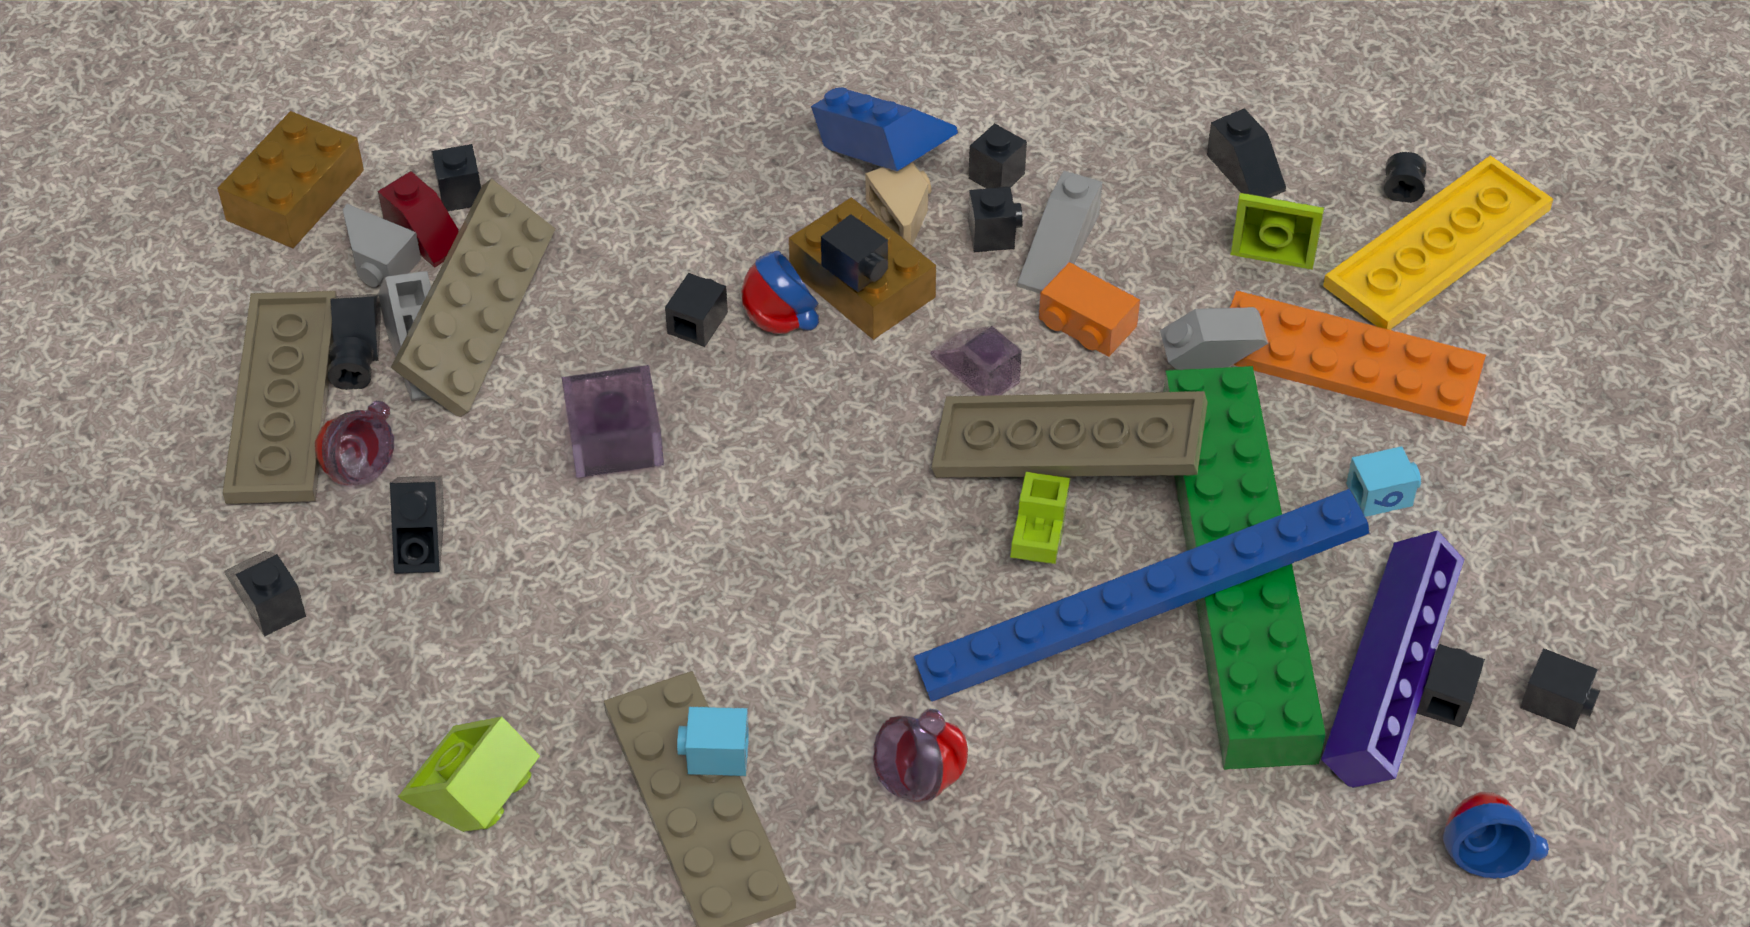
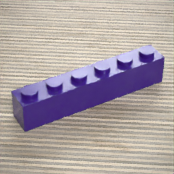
[1321,530,1465,788]

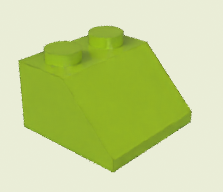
[1230,193,1325,270]
[398,716,540,832]

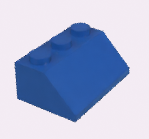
[811,87,958,171]

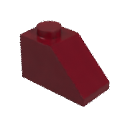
[378,171,459,268]

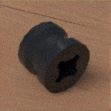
[1384,152,1427,203]
[328,337,373,390]

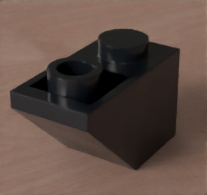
[390,475,444,574]

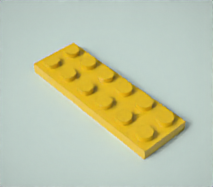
[1323,155,1553,330]

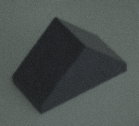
[330,294,381,361]

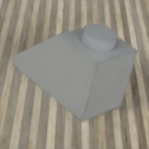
[343,204,421,287]
[1160,307,1268,370]

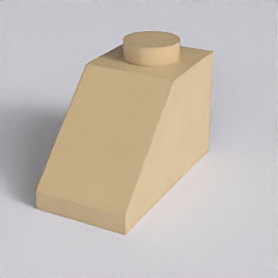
[865,162,931,246]

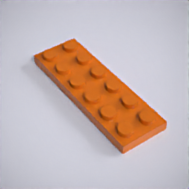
[1230,290,1486,426]

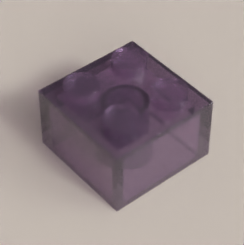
[561,365,664,478]

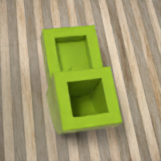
[1010,472,1070,564]

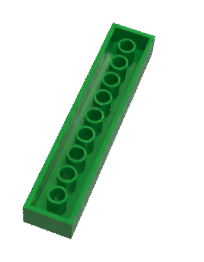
[1163,366,1326,770]

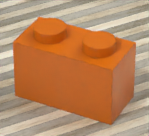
[1039,262,1140,357]

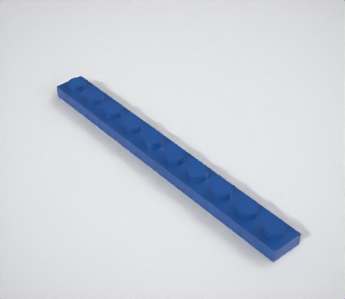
[914,488,1370,702]

